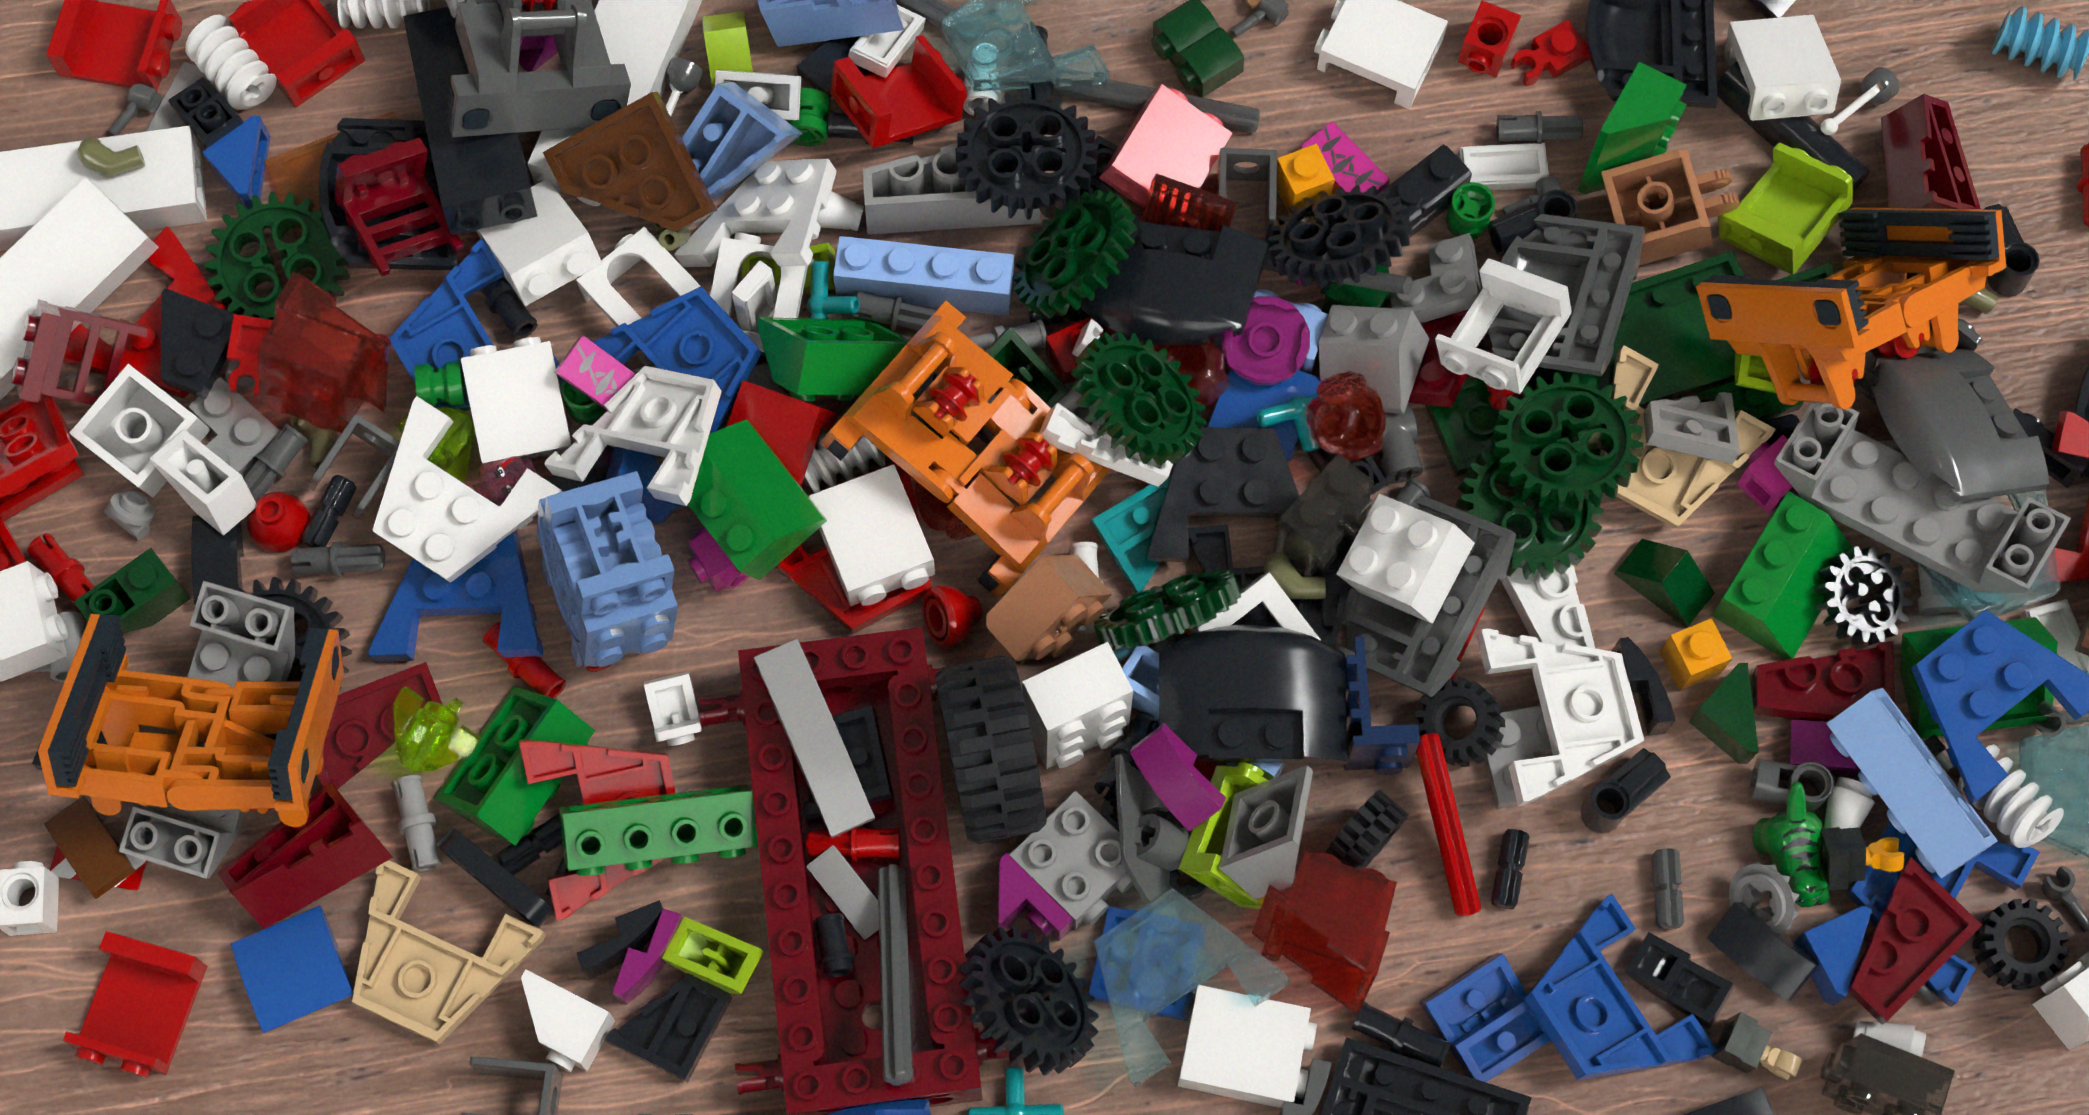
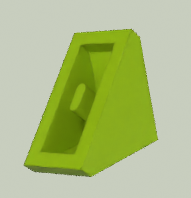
[703,11,753,90]
[662,916,764,994]

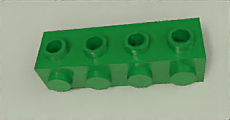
[559,784,758,876]

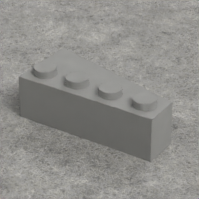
[863,136,1040,235]

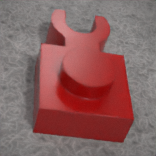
[1510,19,1590,86]
[227,314,280,397]

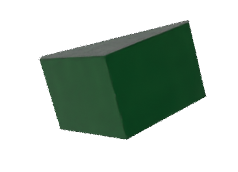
[985,327,1070,408]
[1614,539,1715,628]
[1689,663,1759,764]

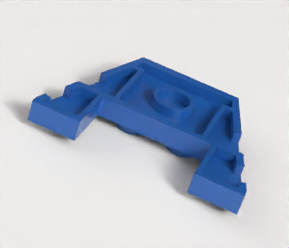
[388,239,564,415]
[589,287,762,434]
[368,530,543,662]
[1911,610,2089,804]
[1847,820,2040,1007]
[1524,894,1717,1080]

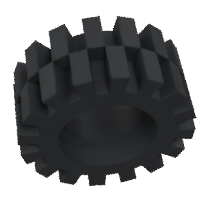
[1415,677,1505,767]
[1325,789,1409,878]
[1973,899,2070,990]

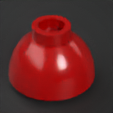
[247,492,311,553]
[922,585,982,648]

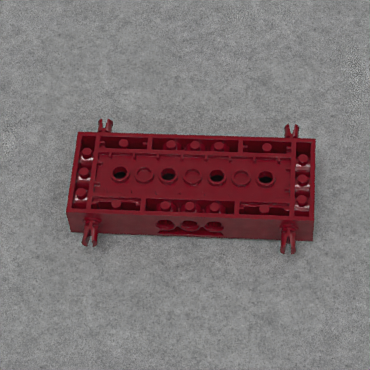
[698,627,1009,1115]

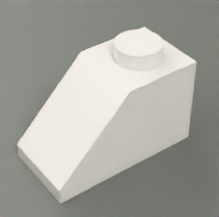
[715,70,801,120]
[150,429,257,536]
[521,970,615,1072]

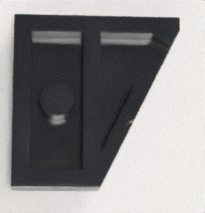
[161,288,234,399]
[802,706,894,820]
[604,973,733,1083]

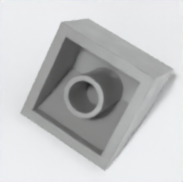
[1319,305,1429,414]
[1219,765,1313,900]

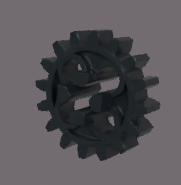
[1814,546,1913,645]

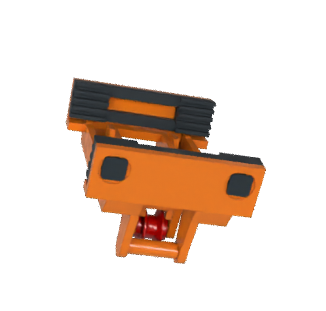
[1696,207,2006,410]

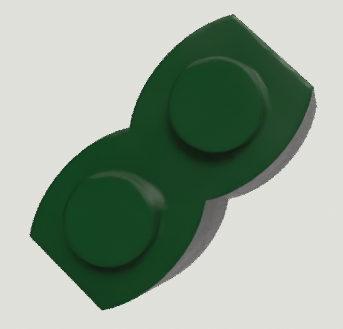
[1151,0,1244,98]

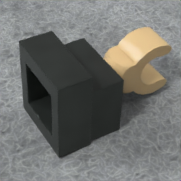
[1711,1012,1803,1080]

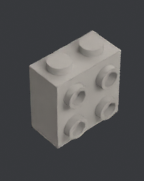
[1009,790,1133,931]

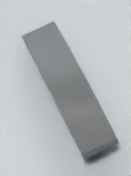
[754,639,875,838]

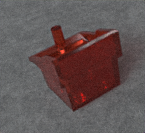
[258,272,391,433]
[1252,851,1397,1013]

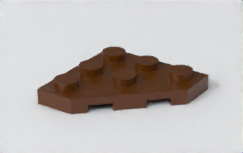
[543,92,718,231]

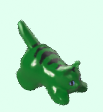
[1752,781,1830,907]

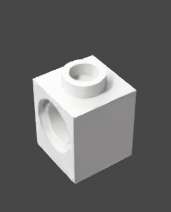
[0,861,59,936]

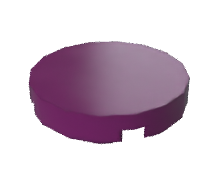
[1222,296,1310,385]

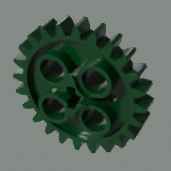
[1013,189,1137,318]
[204,191,350,334]
[1071,331,1206,466]
[1493,372,1644,512]
[1455,442,1604,580]
[1094,570,1241,650]

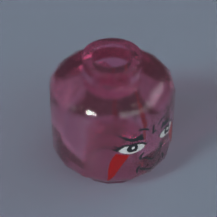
[473,456,537,506]

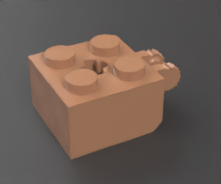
[1601,149,1740,265]
[984,554,1112,668]

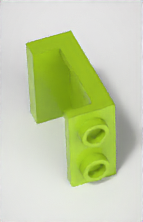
[1718,143,1853,275]
[1178,762,1308,911]

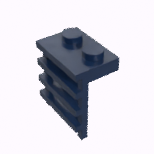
[1344,637,1420,775]

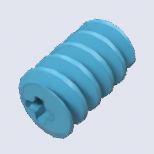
[1991,6,2089,81]

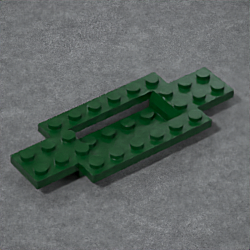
[1425,251,1835,477]

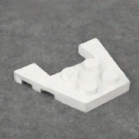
[674,159,837,267]
[1039,319,1173,487]
[544,366,721,506]
[372,396,562,583]
[1477,629,1644,806]

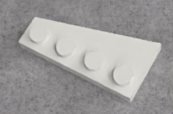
[1502,503,1596,649]

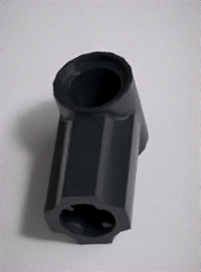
[1487,189,1577,258]
[1983,204,2040,297]
[1581,748,1671,833]

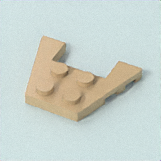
[1600,345,1775,528]
[352,860,546,1045]

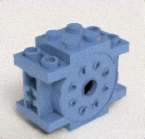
[537,471,678,667]

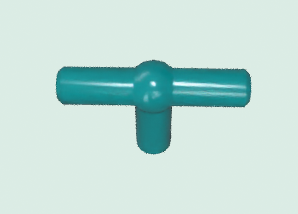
[807,261,860,319]
[1256,389,1342,452]
[967,1066,1064,1115]

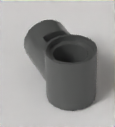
[1364,405,1423,483]
[1750,758,1834,812]

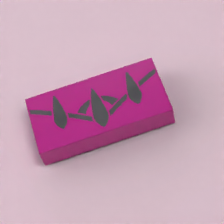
[1300,121,1390,194]
[554,335,636,411]

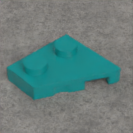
[1090,477,1169,593]

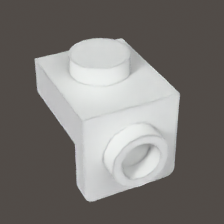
[644,671,702,746]

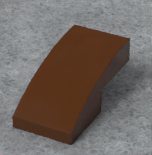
[44,796,136,899]

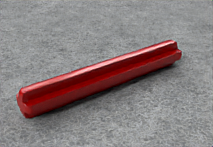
[1416,733,1481,917]

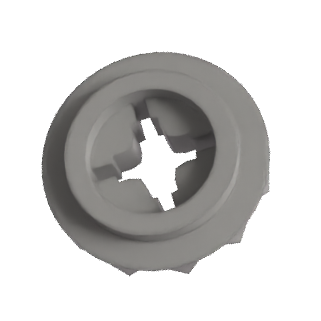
[1729,862,1800,934]

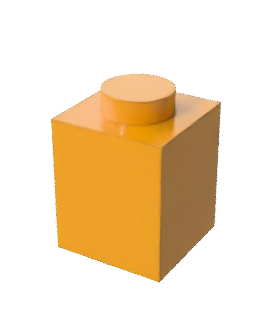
[1277,143,1335,216]
[1659,618,1733,691]

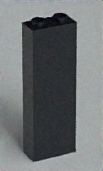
[403,7,537,235]

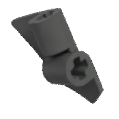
[1115,754,1192,903]

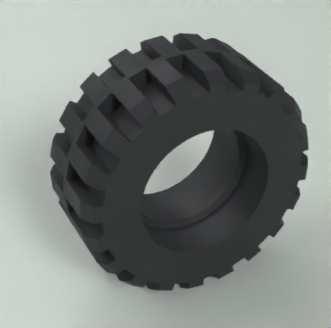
[935,655,1047,844]

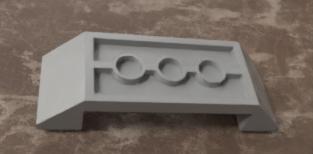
[1774,402,2071,594]
[119,581,295,879]

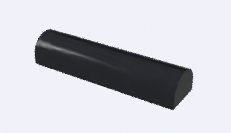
[1717,61,1870,190]

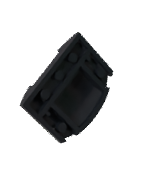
[1586,0,1718,109]
[318,118,457,270]
[1072,214,1269,345]
[1159,625,1348,764]
[1321,1037,1532,1115]

